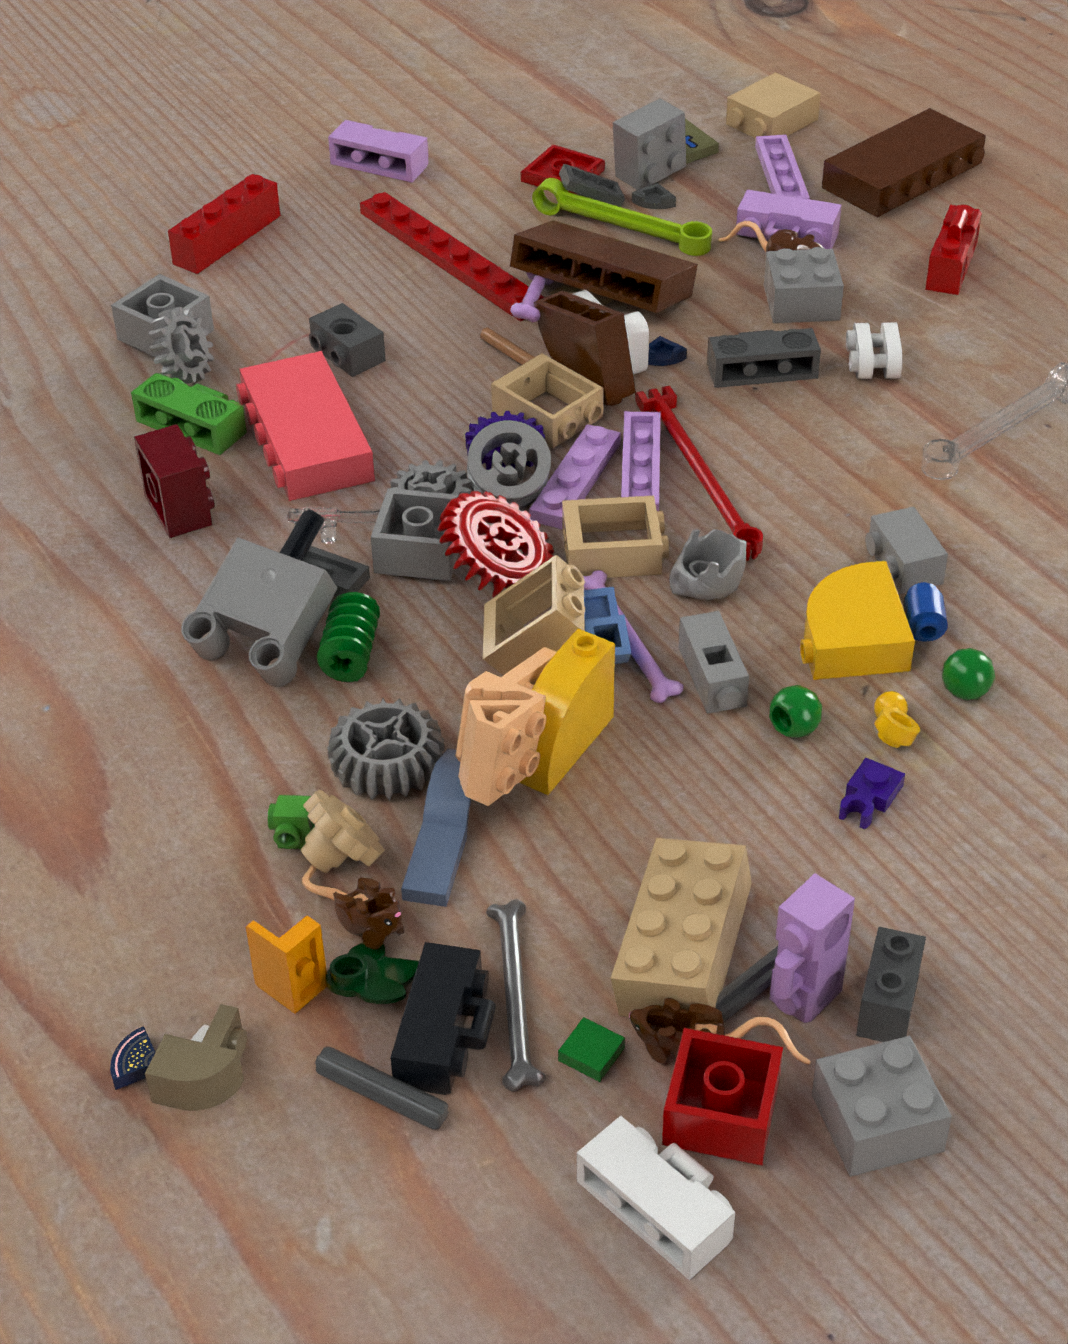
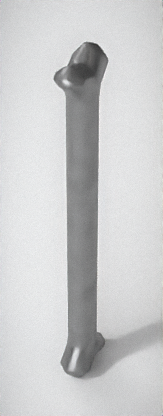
[486,899,545,1092]

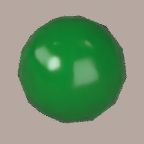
[942,648,995,700]
[769,685,822,739]

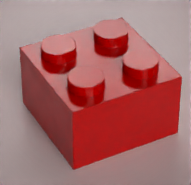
[662,1028,783,1166]

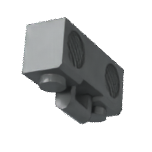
[707,328,821,388]

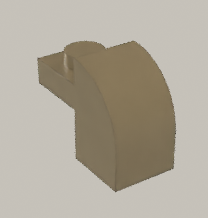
[145,1004,247,1111]

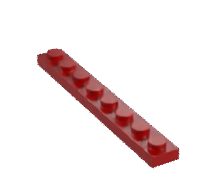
[360,192,545,322]

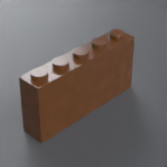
[822,108,986,218]
[510,220,698,313]

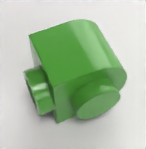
[268,795,315,849]

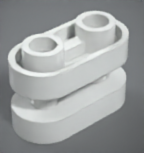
[846,322,902,379]

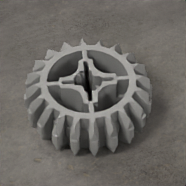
[327,698,444,801]

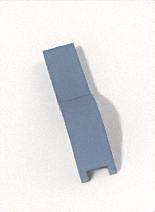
[401,748,472,907]

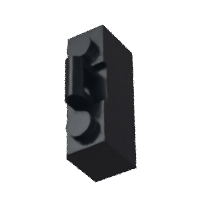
[390,942,496,1095]

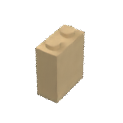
[726,72,821,138]

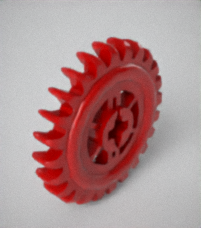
[438,491,554,598]

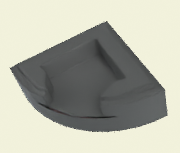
[632,183,676,209]

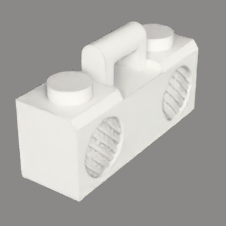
[577,1116,735,1280]

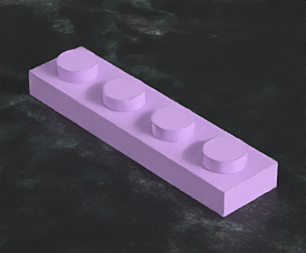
[755,135,810,199]
[621,411,661,511]
[529,424,621,529]

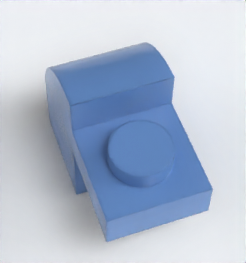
[584,587,632,664]

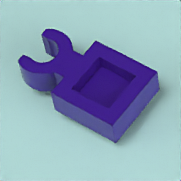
[839,758,905,829]

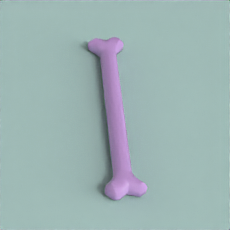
[510,272,554,322]
[583,570,683,703]

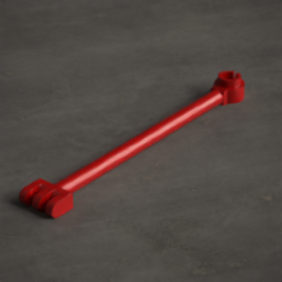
[635,385,763,561]

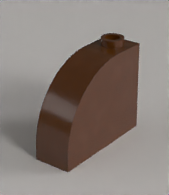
[534,290,636,406]

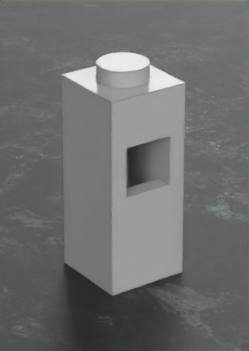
[678,611,749,714]

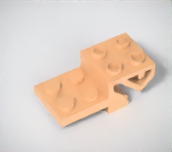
[455,647,556,806]

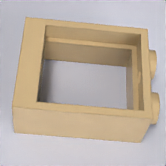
[491,353,604,449]
[562,495,669,578]
[483,554,585,675]

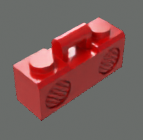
[925,204,982,295]

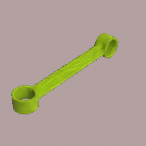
[532,178,712,256]

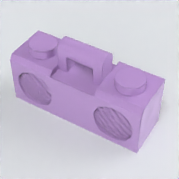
[328,120,429,182]
[736,190,841,249]
[769,873,855,1023]

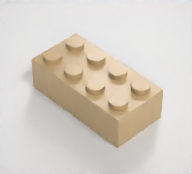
[611,838,752,1017]

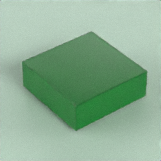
[558,1017,625,1082]

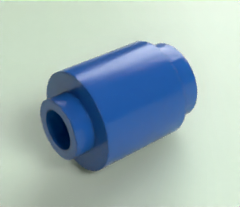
[903,582,948,642]

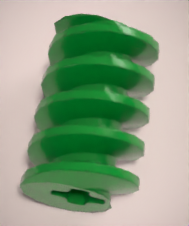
[317,592,380,682]

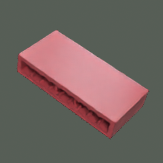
[236,351,375,501]

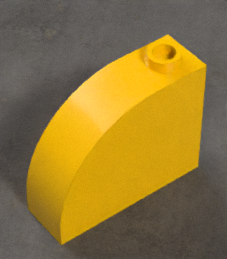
[800,561,915,680]
[519,629,615,795]

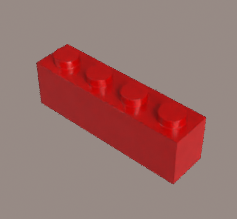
[168,174,281,274]

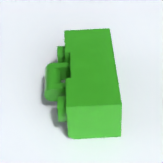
[131,373,247,455]

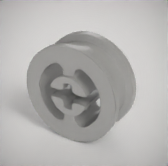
[467,420,551,509]

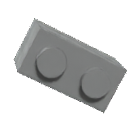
[865,507,948,594]

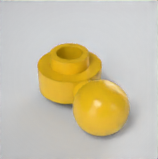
[874,691,920,748]

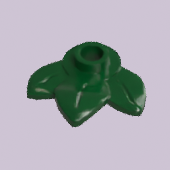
[326,943,419,1004]

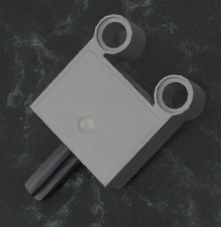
[181,509,338,687]

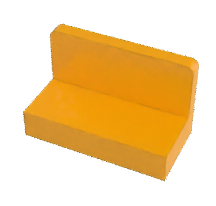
[245,915,327,1014]

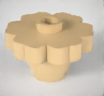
[301,790,385,873]

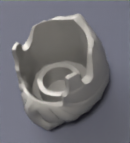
[669,529,746,600]

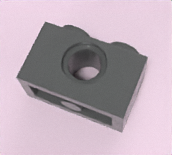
[309,303,386,377]
[856,926,926,1042]

